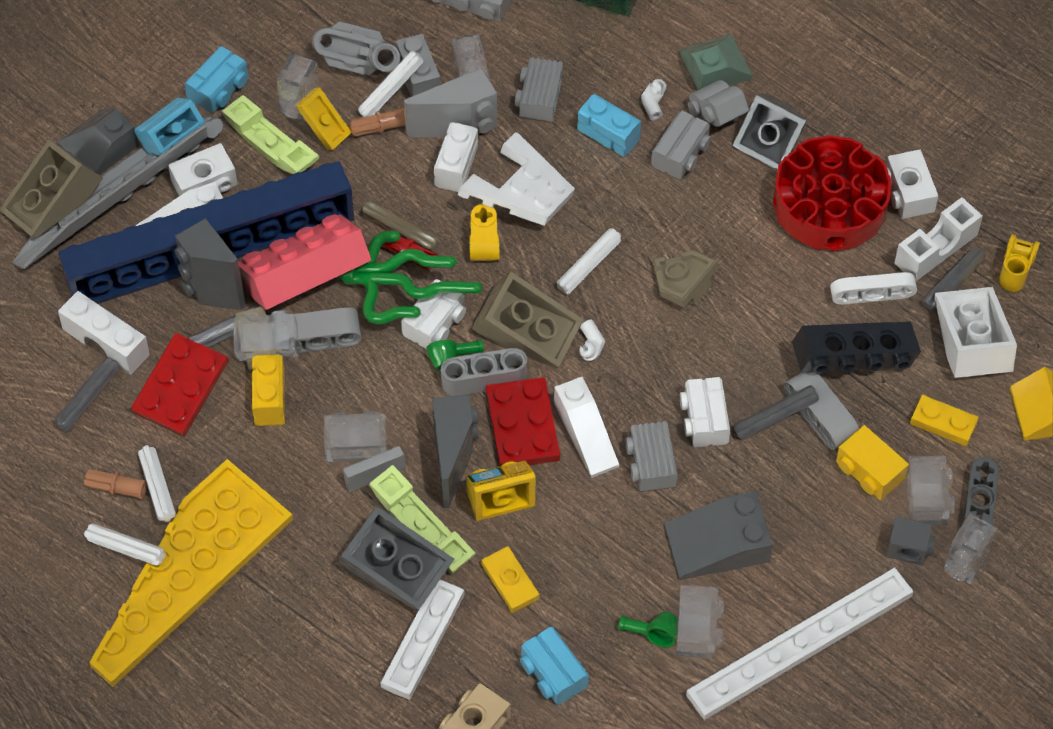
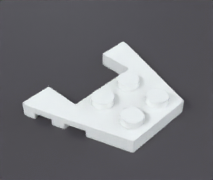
[458,132,575,226]

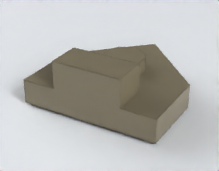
[653,250,719,308]

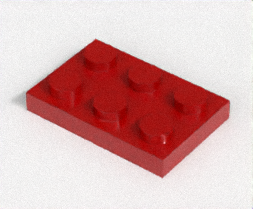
[131,332,229,437]
[486,377,560,467]

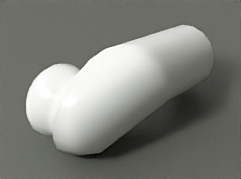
[641,79,666,121]
[579,320,605,361]

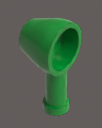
[426,339,484,371]
[618,612,678,648]

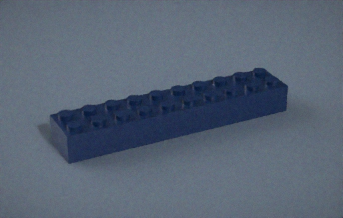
[58,161,354,304]

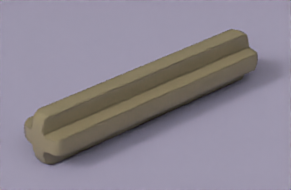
[362,201,438,252]

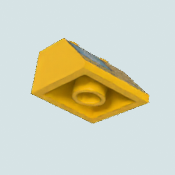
[466,461,536,521]

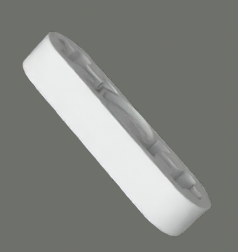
[830,272,917,305]

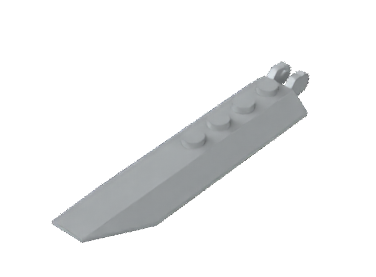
[12,116,224,269]

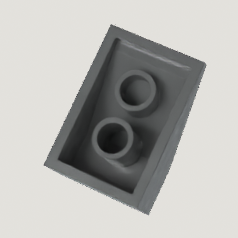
[432,395,478,508]
[664,491,773,580]
[339,506,454,611]

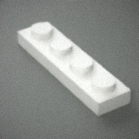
[381,580,465,700]

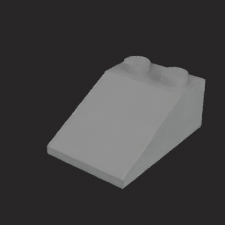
[404,68,497,138]

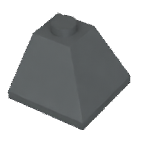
[733,93,807,170]
[58,109,139,175]

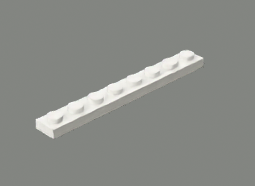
[686,568,913,720]

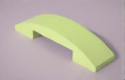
[222,95,319,174]
[369,465,476,574]

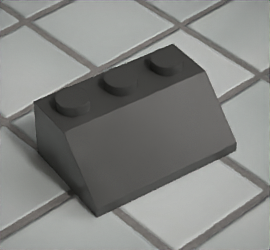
[174,218,245,310]

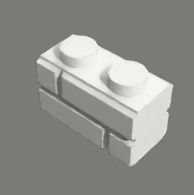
[434,122,478,192]
[401,279,466,349]
[680,377,730,447]

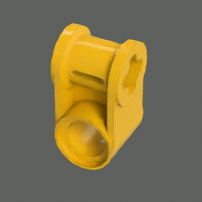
[470,204,500,261]
[999,234,1040,292]

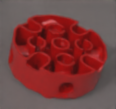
[773,135,892,251]

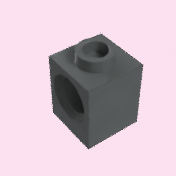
[886,516,936,566]

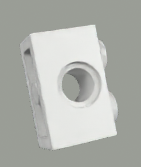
[168,143,237,196]
[886,149,938,219]

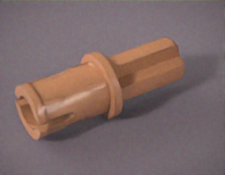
[350,108,405,136]
[84,469,147,499]

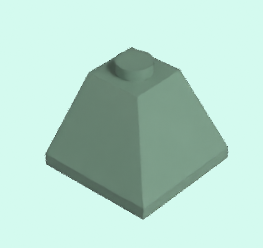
[679,34,753,90]

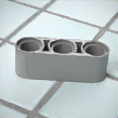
[272,307,362,355]
[441,348,527,396]
[784,372,859,450]

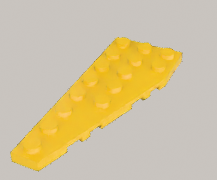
[89,459,293,687]

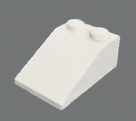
[934,287,1017,378]

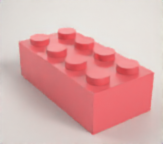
[238,214,372,310]

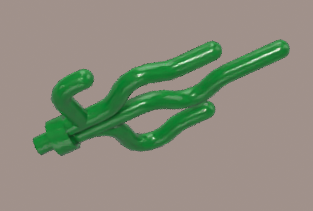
[335,231,482,324]

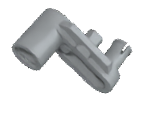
[312,21,400,76]

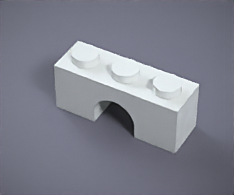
[894,197,983,281]
[58,291,150,376]

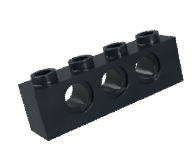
[792,321,921,374]

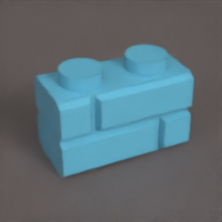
[185,46,248,114]
[577,94,641,157]
[134,98,205,155]
[519,627,589,705]

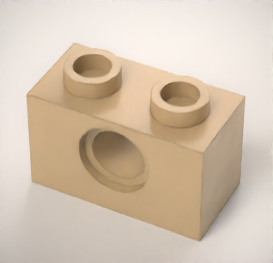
[440,683,511,729]

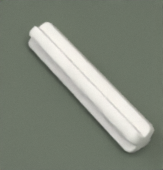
[358,51,424,117]
[557,228,621,295]
[138,445,176,522]
[84,524,166,566]

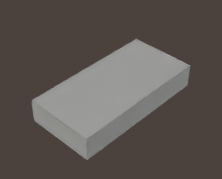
[343,446,405,492]

